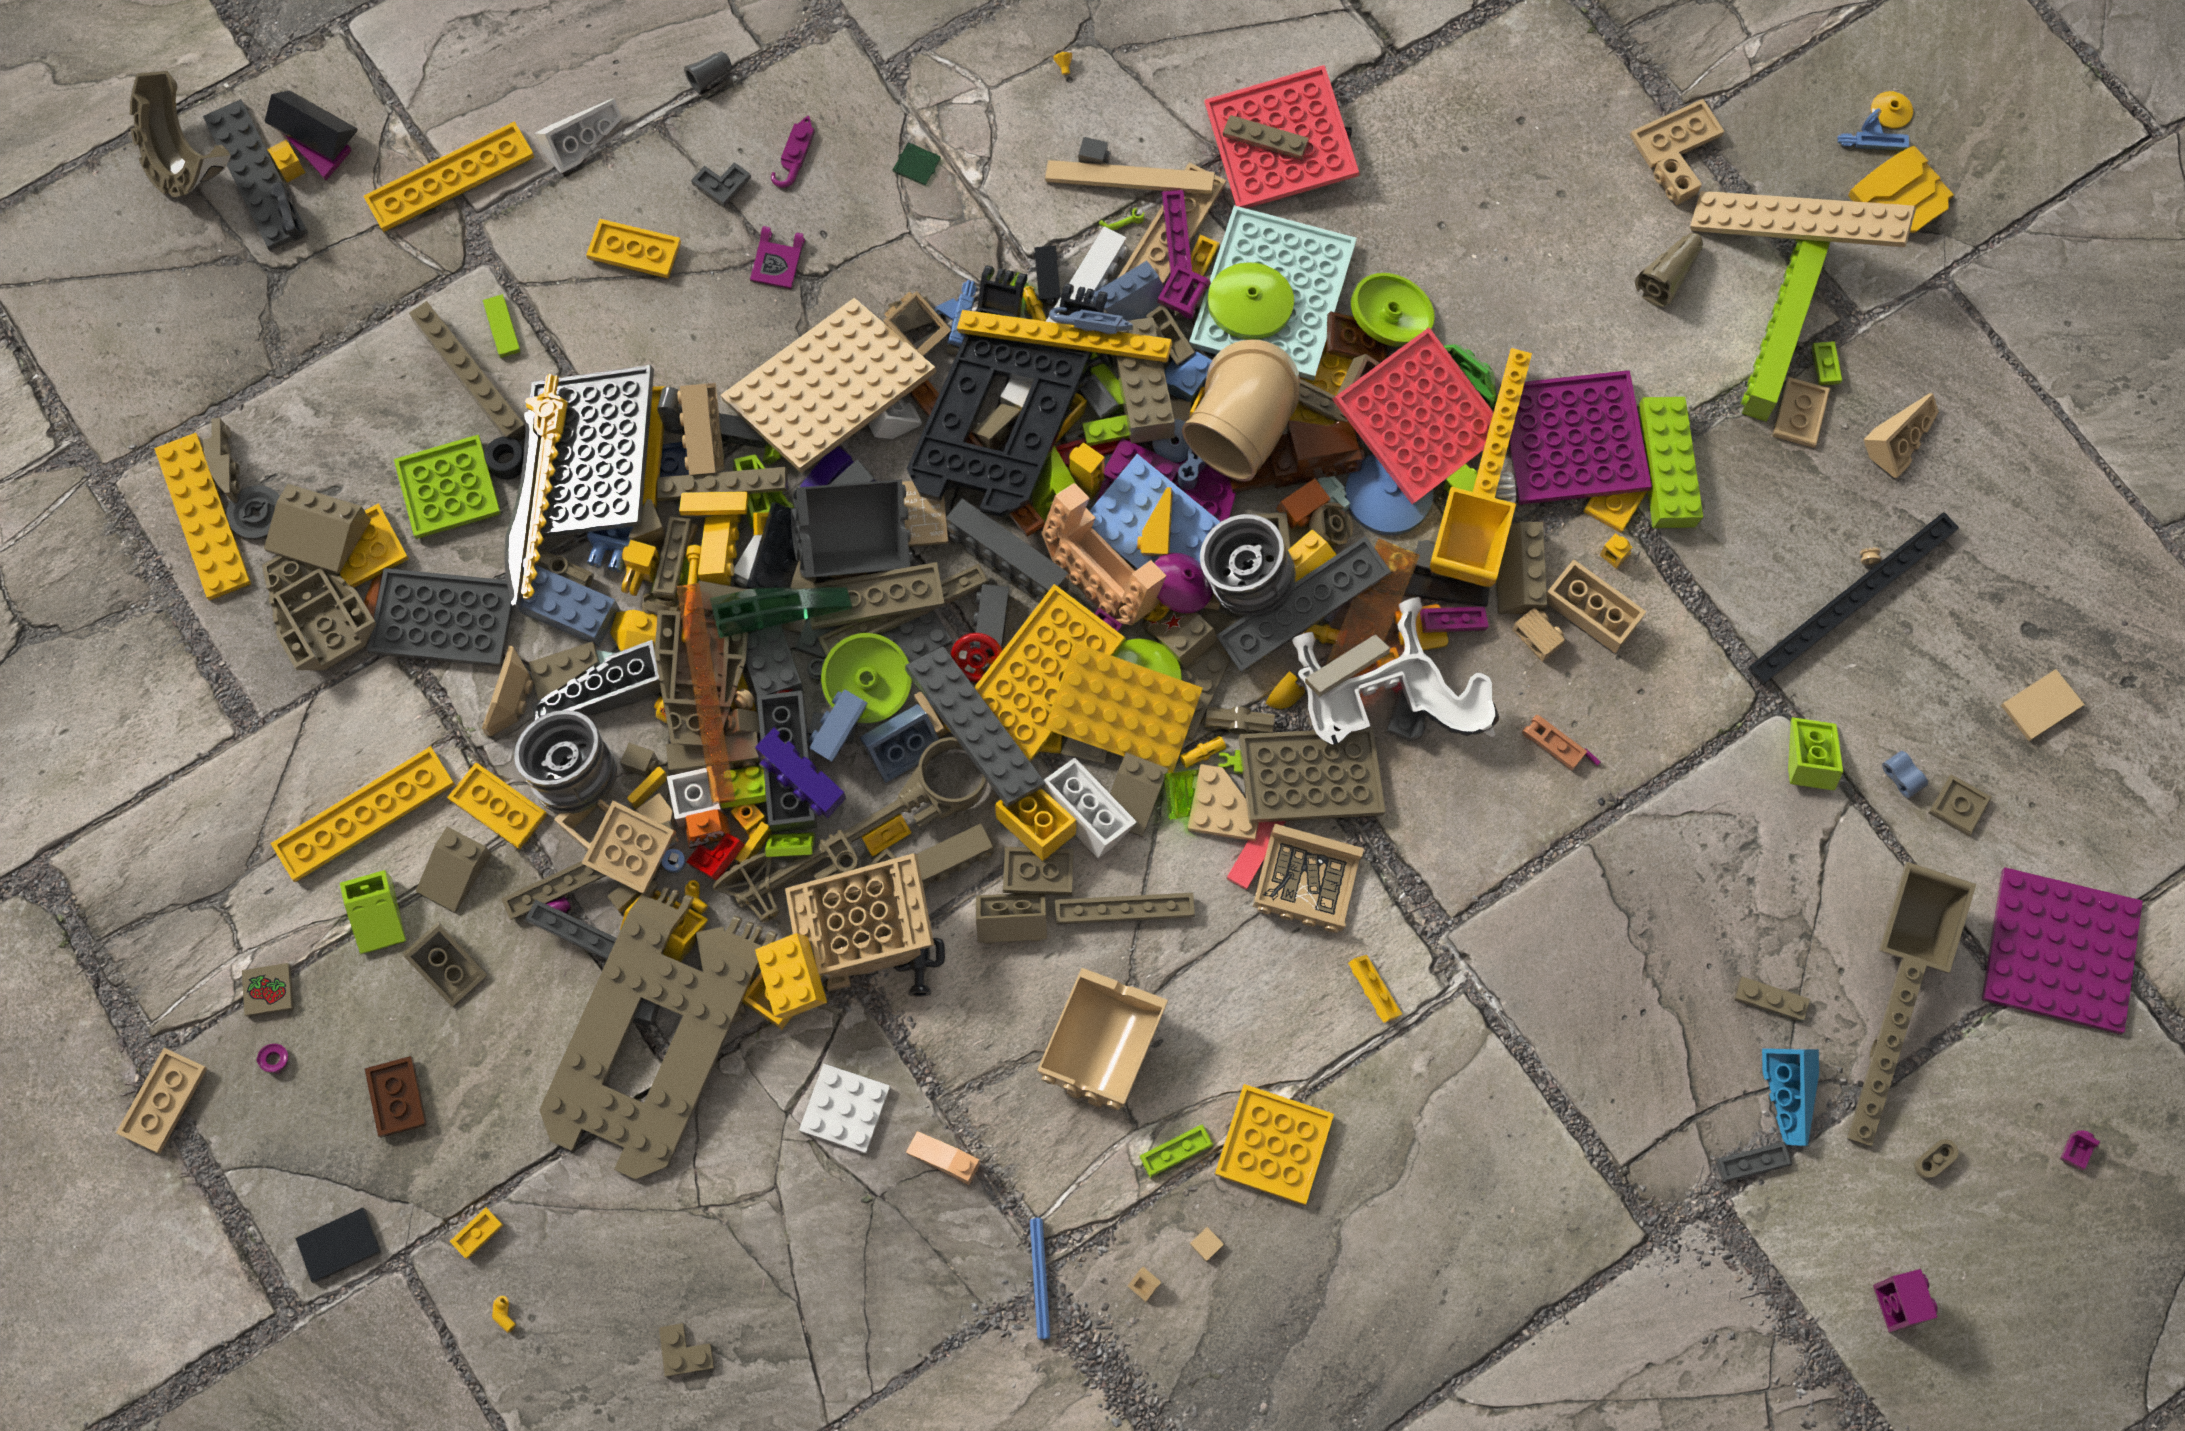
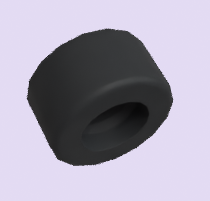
[484,436,524,480]

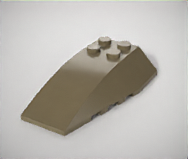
[262,556,376,670]
[654,610,749,747]

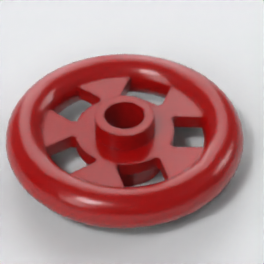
[950,633,1002,683]

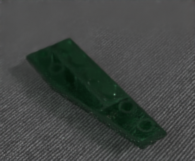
[710,587,852,638]

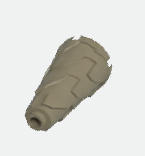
[1635,233,1703,307]

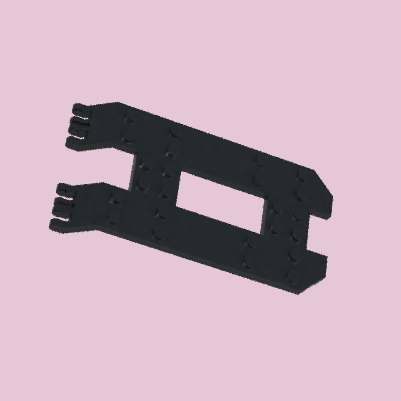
[907,265,1108,517]

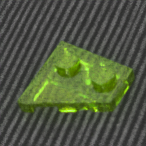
[1164,769,1199,819]

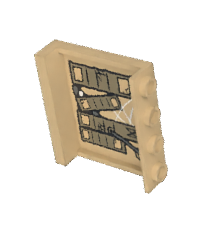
[1252,824,1364,933]

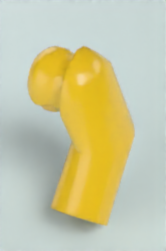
[685,880,708,915]
[492,1295,516,1333]

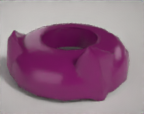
[256,1043,288,1074]

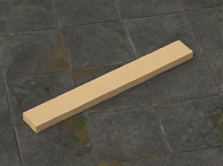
[1045,160,1215,194]

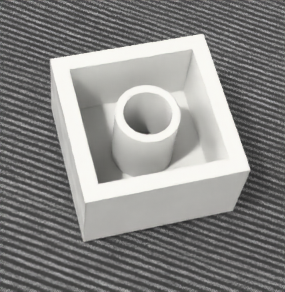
[667,767,723,827]

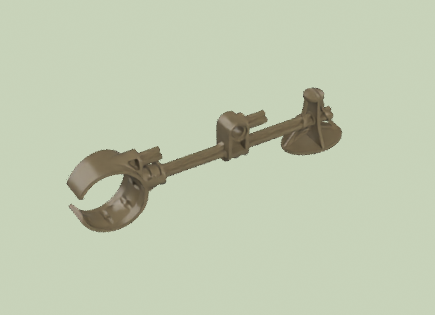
[713,737,988,923]

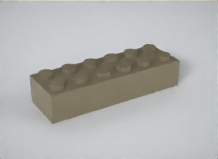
[1114,317,1175,443]

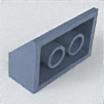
[1094,260,1164,321]
[808,689,868,762]
[859,704,939,783]

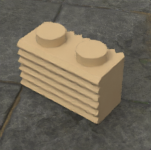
[1512,607,1565,662]

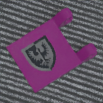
[750,226,805,289]

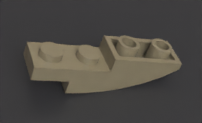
[203,417,240,503]

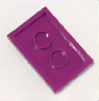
[1104,438,1180,483]

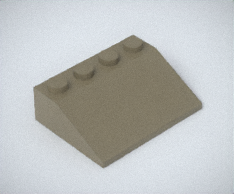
[264,484,371,574]

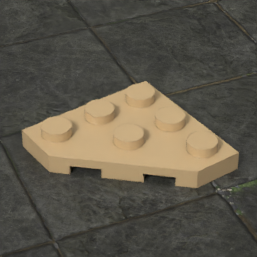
[1188,764,1259,841]

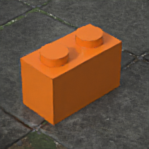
[1276,479,1331,529]

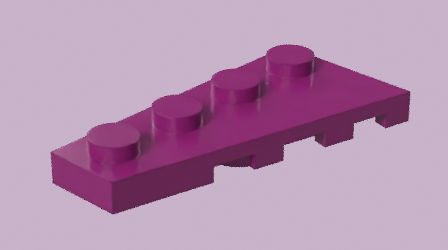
[279,131,352,181]

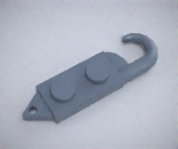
[1049,307,1133,334]

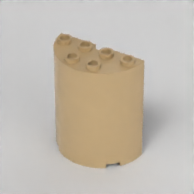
[1037,968,1168,1110]

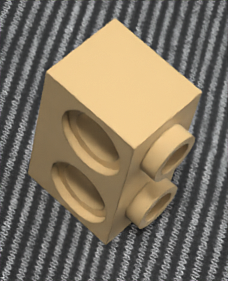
[1653,152,1702,206]

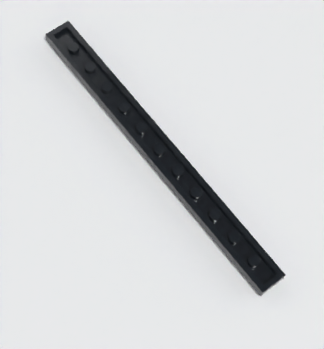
[1748,512,1959,685]

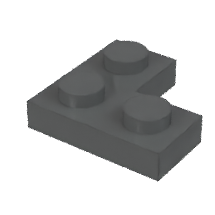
[691,162,751,207]

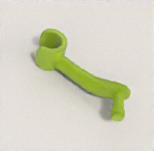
[1099,208,1145,231]

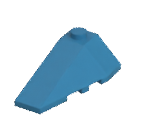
[1762,1048,1819,1146]

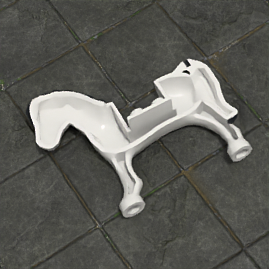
[1292,597,1499,744]

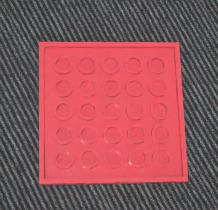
[1204,65,1359,209]
[1332,327,1494,504]

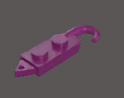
[771,115,815,188]

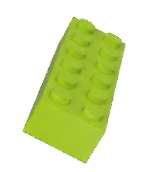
[1637,397,1703,528]

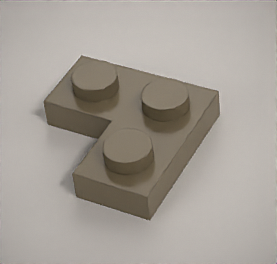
[659,1323,715,1377]

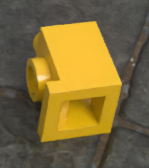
[1600,533,1633,569]
[730,804,767,836]

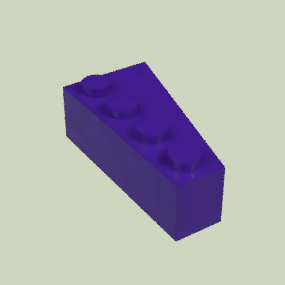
[755,728,846,819]

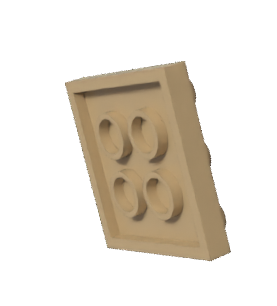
[582,801,676,894]

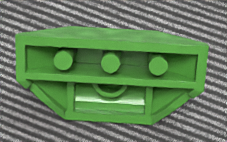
[1443,344,1497,411]

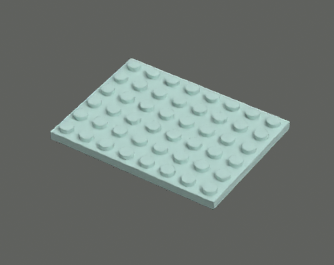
[1189,206,1357,380]

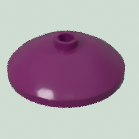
[1155,553,1213,613]

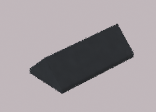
[265,90,358,161]

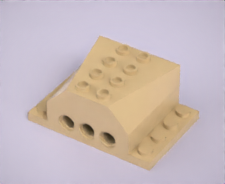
[785,853,934,977]

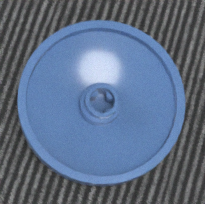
[1345,454,1433,535]

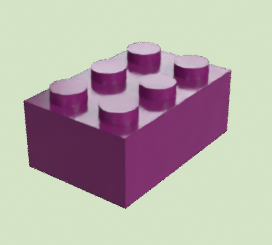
[1873,1269,1938,1333]

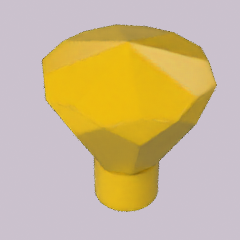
[1053,52,1073,75]

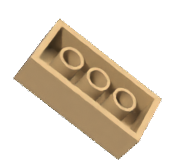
[677,383,725,475]
[1546,559,1647,654]

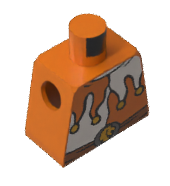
[685,809,731,849]

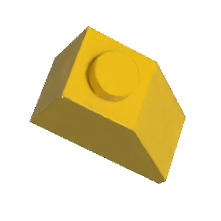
[267,140,305,182]

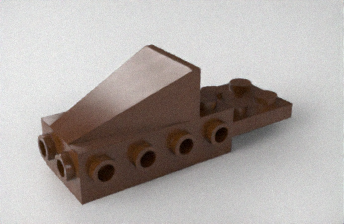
[1229,420,1365,493]

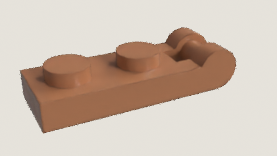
[1522,715,1587,771]

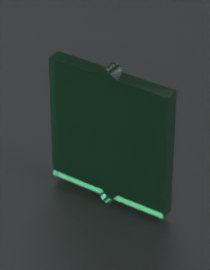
[892,142,941,186]

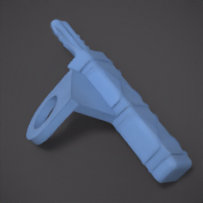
[1837,108,1909,151]
[934,280,977,347]

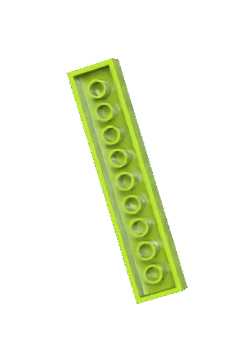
[1741,239,1830,422]

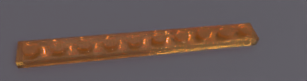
[677,583,735,805]

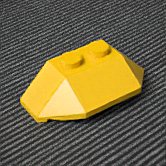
[610,610,657,651]

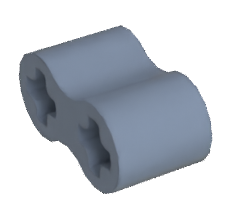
[1178,448,1207,490]
[1882,751,1928,798]

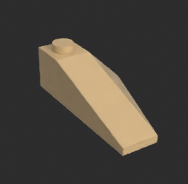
[1864,393,1939,478]

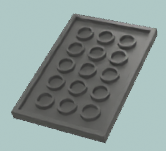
[367,568,513,667]

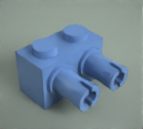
[587,526,634,573]

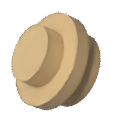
[734,689,755,710]

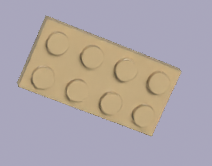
[1629,99,1724,169]
[116,1048,208,1154]

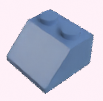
[1164,352,1212,407]

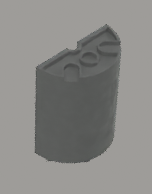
[791,479,913,578]

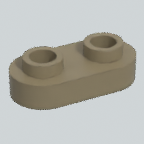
[1914,1139,1959,1179]

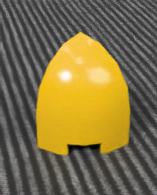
[1265,671,1305,709]

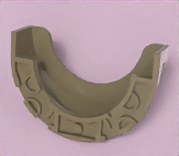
[130,71,231,197]

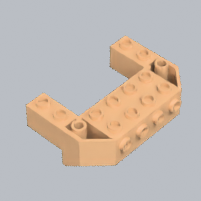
[1042,483,1166,625]

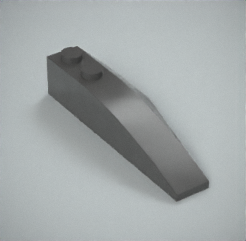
[532,640,661,720]

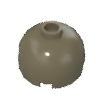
[1309,502,1353,547]

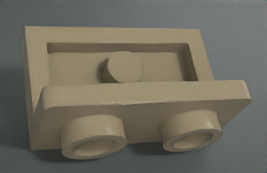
[884,293,933,332]

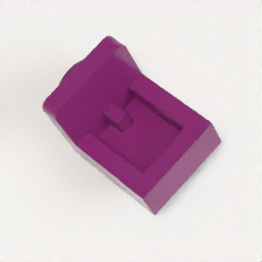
[2060,1130,2100,1171]

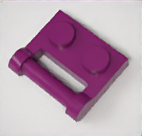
[1157,264,1211,319]

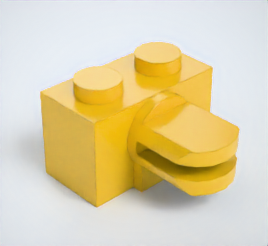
[621,540,660,596]

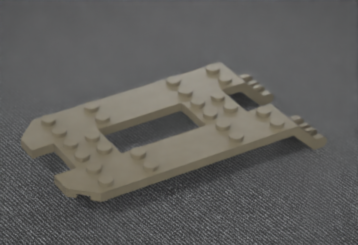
[539,880,777,1179]

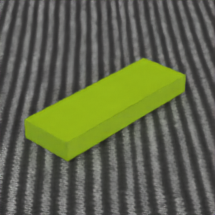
[482,294,521,358]
[1139,1124,1213,1178]

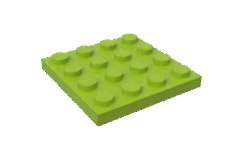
[394,434,501,539]

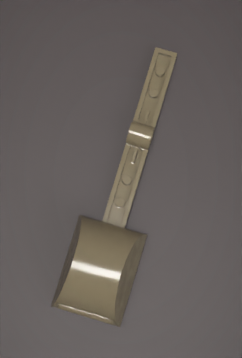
[1847,862,1976,1146]

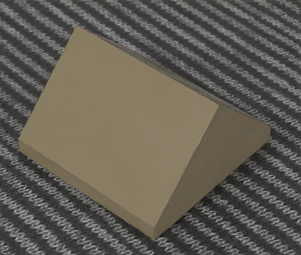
[629,499,665,549]

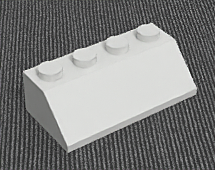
[1042,758,1137,859]

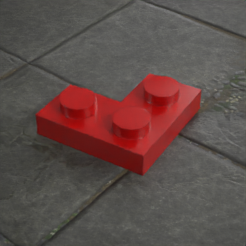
[686,833,745,881]

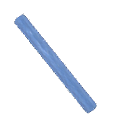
[1030,1218,1050,1340]

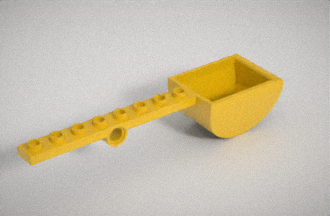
[1430,348,1532,587]

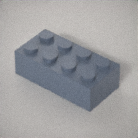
[518,565,619,647]

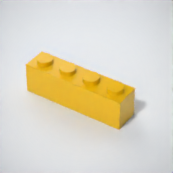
[698,514,741,586]

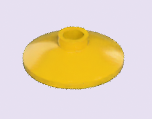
[1871,91,1913,129]

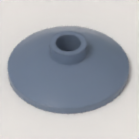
[1152,419,1190,463]

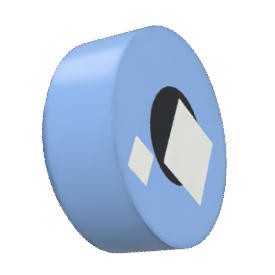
[662,849,686,873]

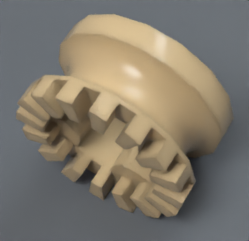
[1860,547,1882,565]

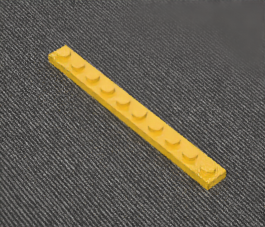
[957,310,1172,362]

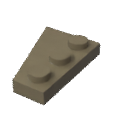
[529,641,600,701]

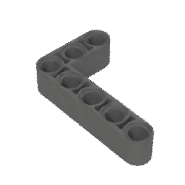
[657,387,769,448]

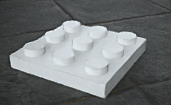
[799,1064,891,1154]

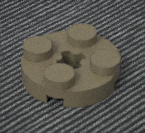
[642,592,685,615]

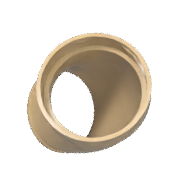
[1182,340,1300,481]

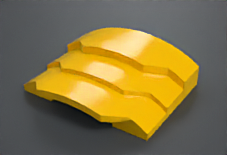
[1848,146,1954,233]

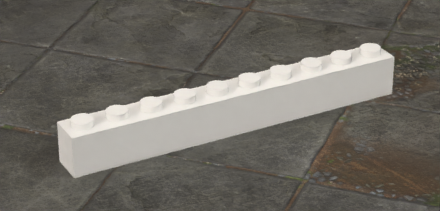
[1000,227,1128,411]

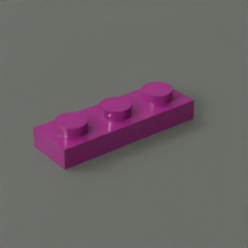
[1420,607,1489,633]

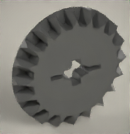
[227,485,280,540]

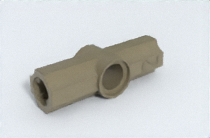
[534,548,594,588]
[1205,707,1275,735]

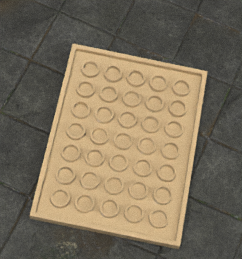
[720,298,936,473]

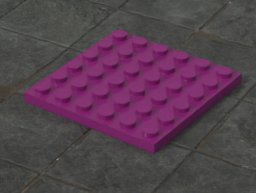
[1500,370,1652,505]
[1982,867,2143,1034]

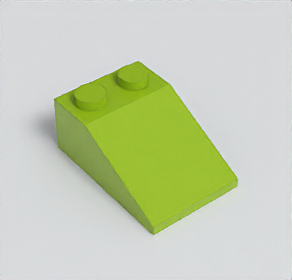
[1788,717,1843,791]

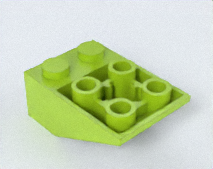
[1032,446,1076,523]
[339,870,406,954]

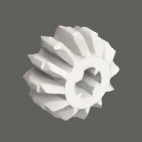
[1494,471,1516,503]

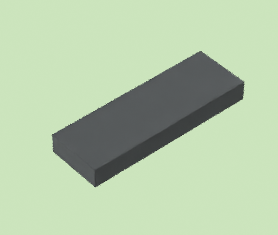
[1715,1141,1792,1183]

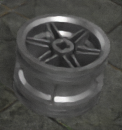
[1200,514,1296,616]
[514,710,617,814]

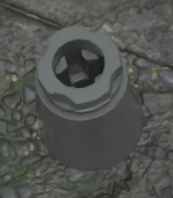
[684,51,732,93]

